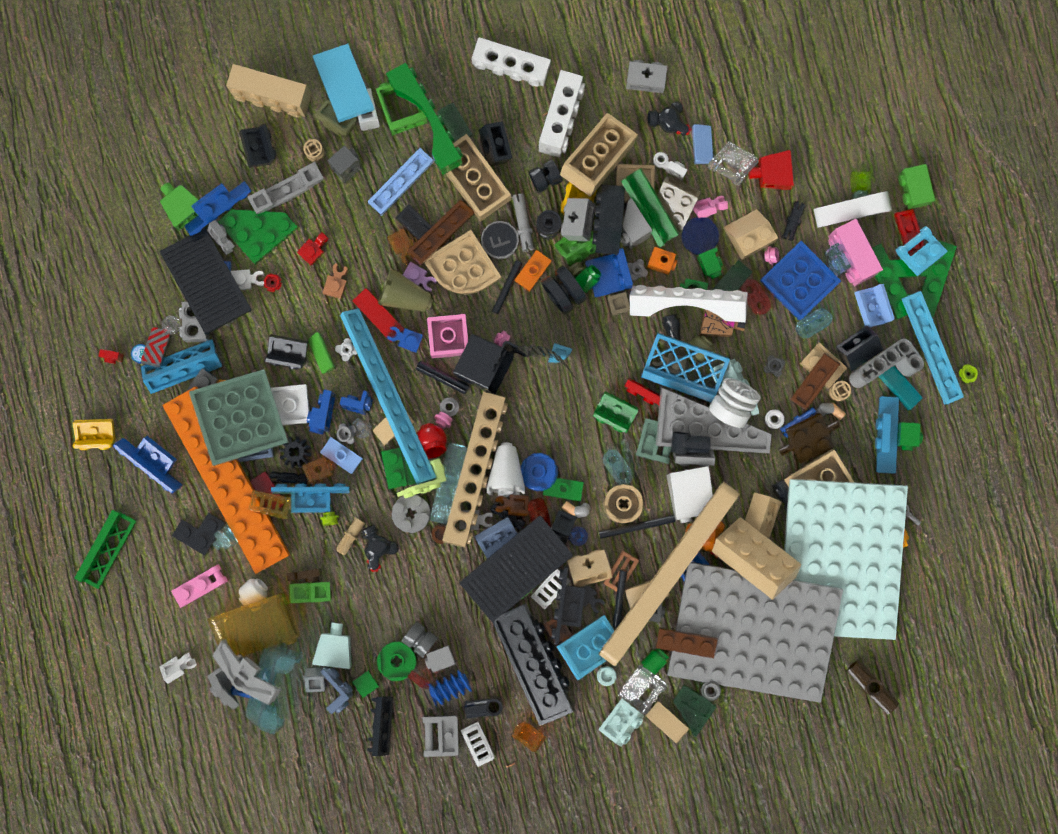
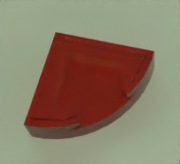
[408,671,430,689]

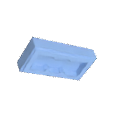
[320,437,363,474]

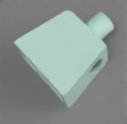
[312,623,352,669]

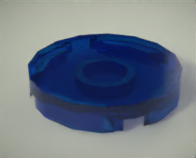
[681,217,719,255]

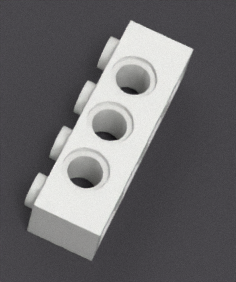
[472,37,551,87]

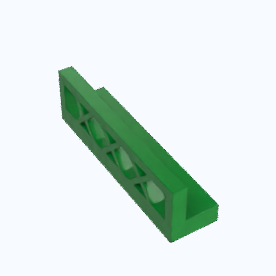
[621,168,679,247]
[74,510,137,589]

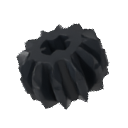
[279,436,312,469]

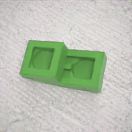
[289,582,331,603]

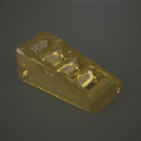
[248,490,291,519]

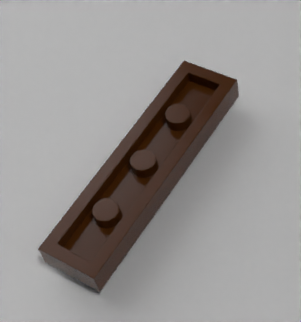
[407,199,474,266]

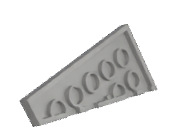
[656,388,772,453]

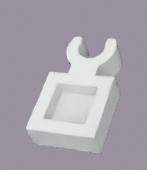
[231,269,264,290]

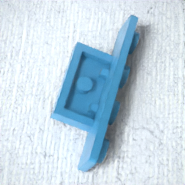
[875,396,899,474]
[271,483,350,513]

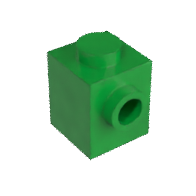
[897,422,923,451]

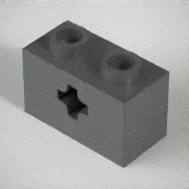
[327,145,361,183]

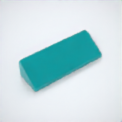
[878,365,923,410]

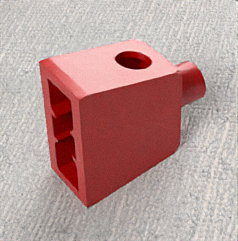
[748,150,794,190]

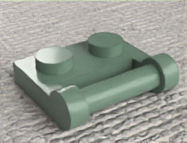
[636,418,671,464]

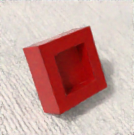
[99,349,124,364]

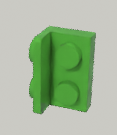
[554,231,596,267]

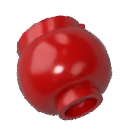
[416,423,447,459]

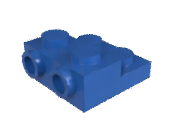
[307,390,336,435]

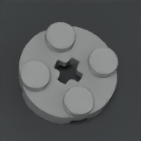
[392,495,431,533]

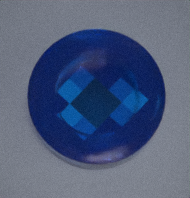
[569,527,588,546]

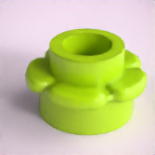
[959,364,978,383]
[320,512,339,526]

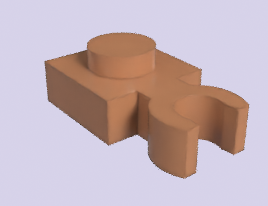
[323,263,348,300]

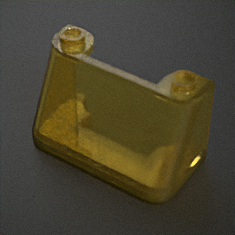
[207,593,301,656]

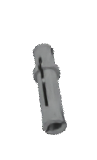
[512,194,534,252]

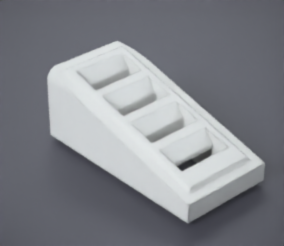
[358,88,379,131]
[530,569,570,609]
[461,722,495,767]

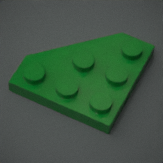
[217,209,298,265]

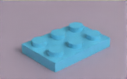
[556,615,614,680]

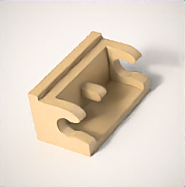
[745,492,781,538]

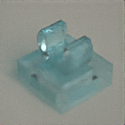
[213,526,238,550]

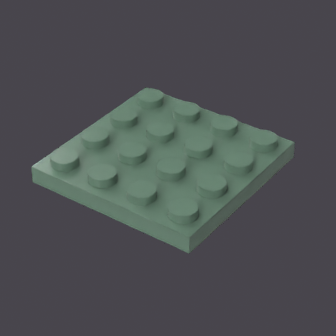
[189,369,288,466]

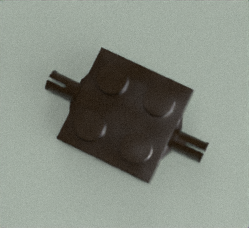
[778,413,841,464]

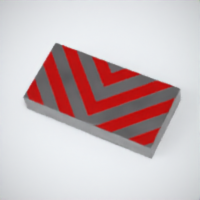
[141,327,171,368]

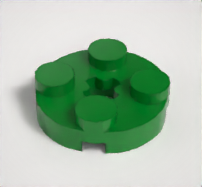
[377,642,416,681]

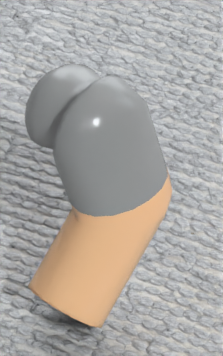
[816,403,846,420]
[561,501,591,518]

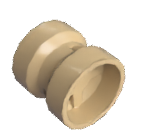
[303,139,325,162]
[829,381,851,402]

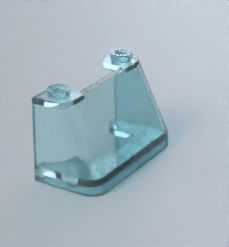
[245,646,303,734]

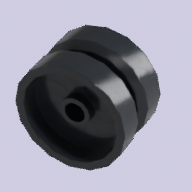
[541,265,587,315]

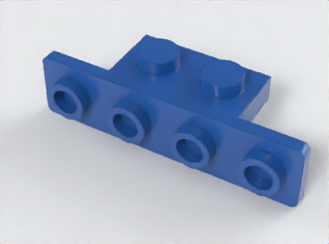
[184,181,252,236]
[113,436,182,494]

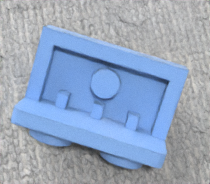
[855,284,894,328]

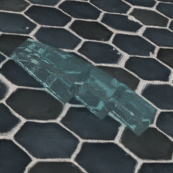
[429,443,468,525]

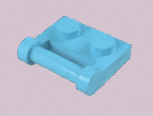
[896,226,948,277]

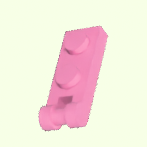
[171,564,228,608]

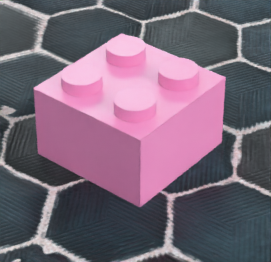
[427,314,468,358]

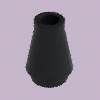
[661,314,681,340]

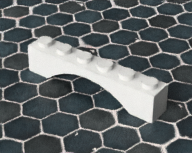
[630,285,748,322]

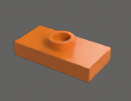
[514,250,552,292]

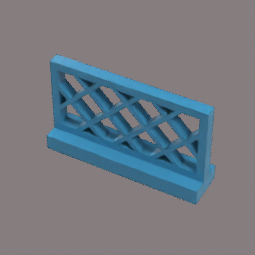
[641,332,730,402]

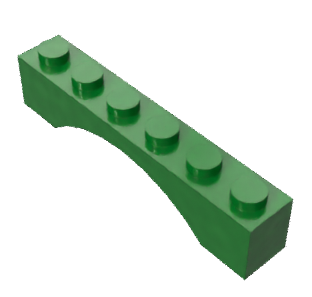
[386,63,463,175]

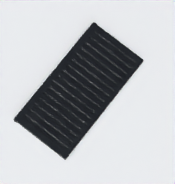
[159,228,252,335]
[459,515,573,623]

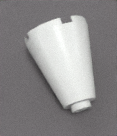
[487,443,525,497]

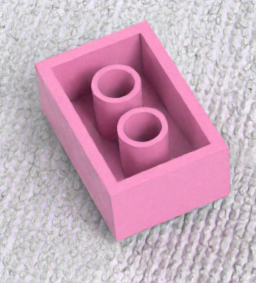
[828,219,883,286]

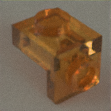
[512,721,547,753]

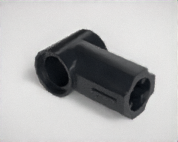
[671,432,711,454]
[464,696,504,718]

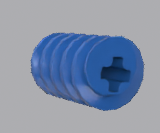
[429,670,472,707]

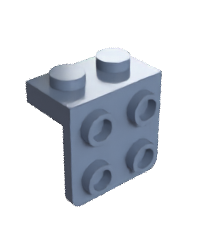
[320,666,353,714]

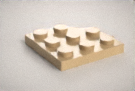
[425,230,502,294]

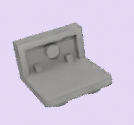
[207,655,244,710]

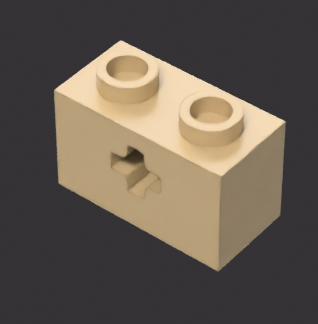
[567,550,612,587]

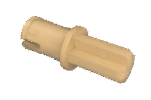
[336,518,365,555]

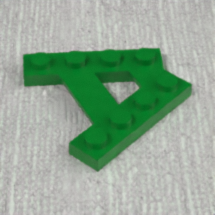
[872,240,957,320]

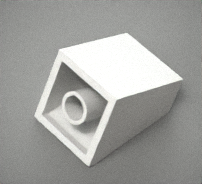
[666,466,713,523]

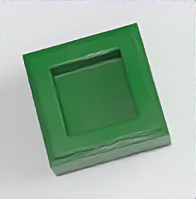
[352,670,379,698]

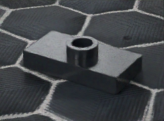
[395,204,432,240]

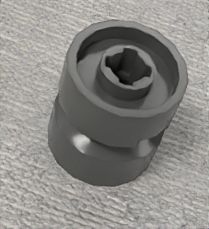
[402,621,438,658]

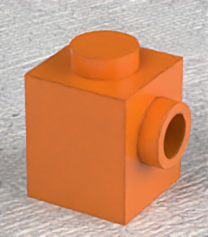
[647,247,678,275]

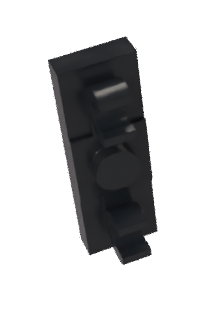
[367,696,394,757]

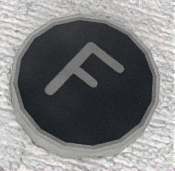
[481,221,519,260]

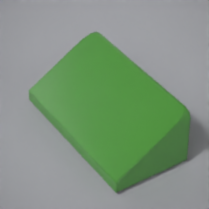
[308,332,335,374]

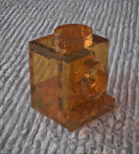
[302,457,334,484]

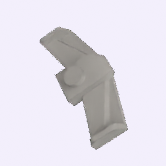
[213,639,282,705]

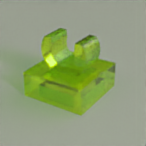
[850,171,871,192]

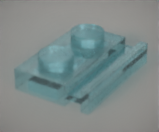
[825,243,851,277]

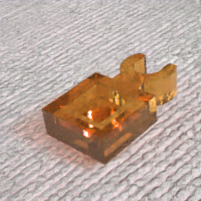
[387,228,414,265]

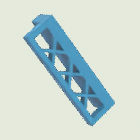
[141,339,222,394]

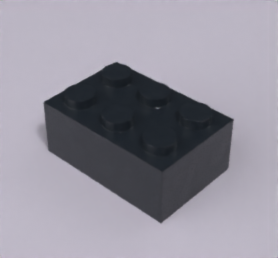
[592,184,625,255]

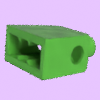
[160,182,198,231]

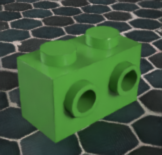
[898,164,935,210]

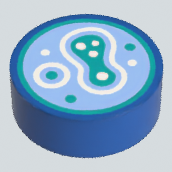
[131,344,145,364]

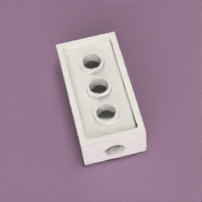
[539,70,585,158]

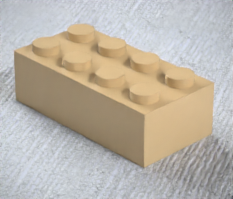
[226,64,311,118]
[560,113,638,197]
[446,134,511,222]
[712,517,802,600]

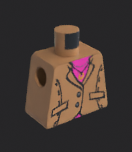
[699,309,746,337]

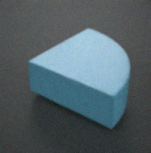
[548,343,572,363]

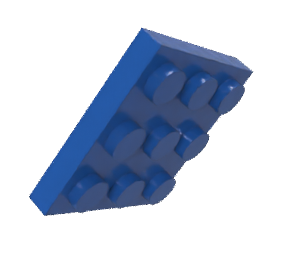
[760,241,841,321]

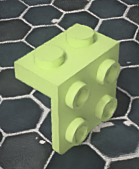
[397,458,447,499]

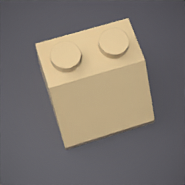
[724,209,778,260]

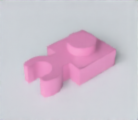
[693,196,728,218]

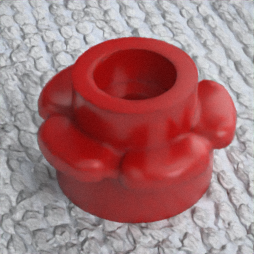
[263,274,282,292]

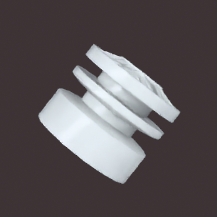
[709,378,761,428]

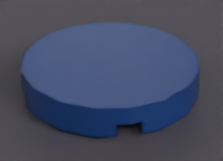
[521,453,558,491]

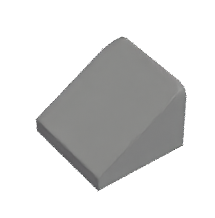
[304,667,326,692]

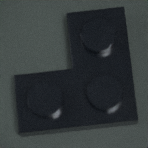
[172,513,226,556]

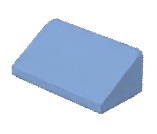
[692,124,713,165]

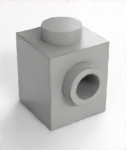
[424,645,456,672]

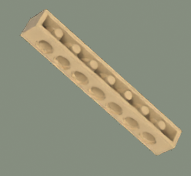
[442,392,508,548]

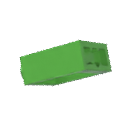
[376,82,427,136]

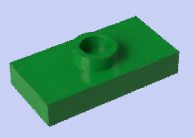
[543,478,584,501]

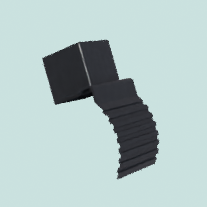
[453,334,577,395]

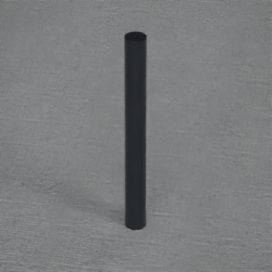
[599,515,675,539]

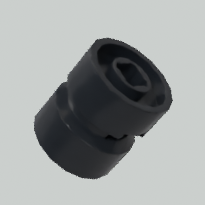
[528,160,563,193]
[536,210,561,240]

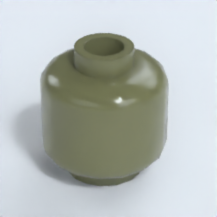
[686,335,714,363]

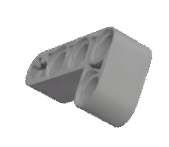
[849,339,924,388]

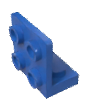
[585,248,633,298]

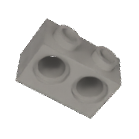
[179,302,210,342]

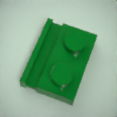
[381,448,416,489]

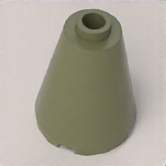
[378,269,433,312]

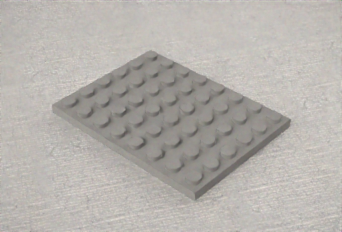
[667,562,843,703]

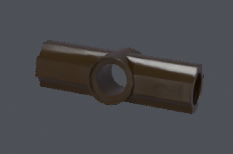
[846,660,900,715]

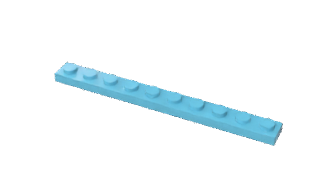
[340,308,437,485]

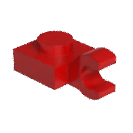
[297,232,329,266]

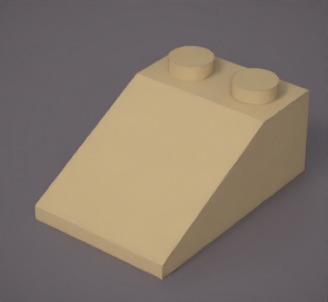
[784,449,855,487]

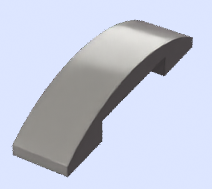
[247,162,324,214]

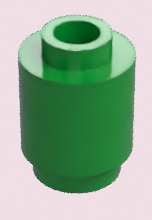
[575,265,602,293]
[641,648,669,676]

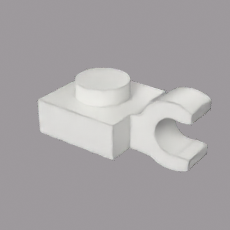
[160,653,197,684]

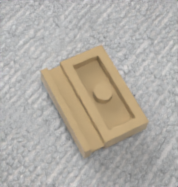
[800,342,847,389]

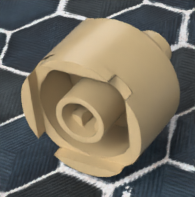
[603,484,643,524]

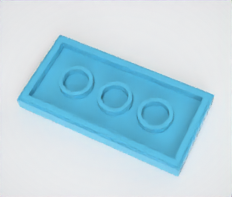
[313,44,374,122]

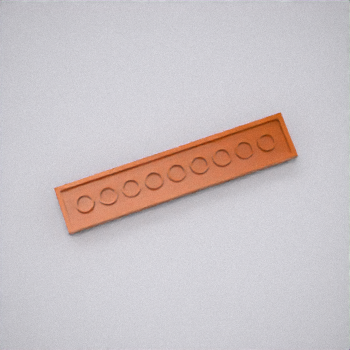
[162,386,290,574]

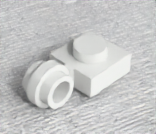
[653,152,687,180]

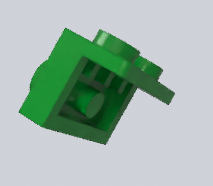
[593,391,639,433]

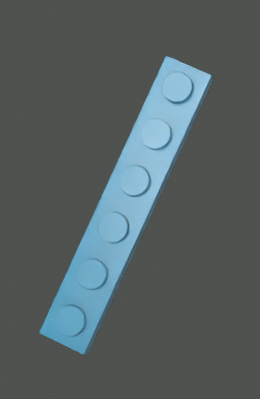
[902,291,964,405]

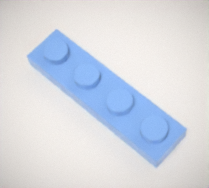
[367,148,434,216]

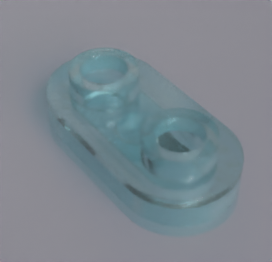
[796,308,832,338]
[602,450,633,485]

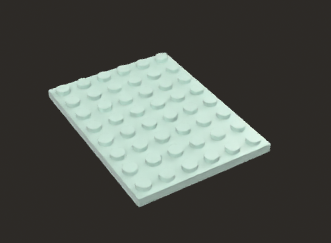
[784,479,908,640]

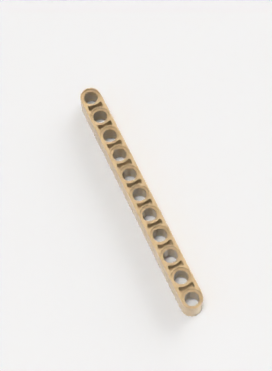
[599,482,740,666]

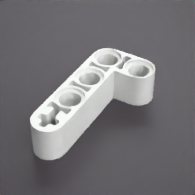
[813,191,892,228]

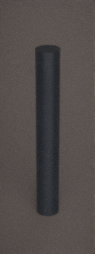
[492,260,522,315]
[613,569,627,627]

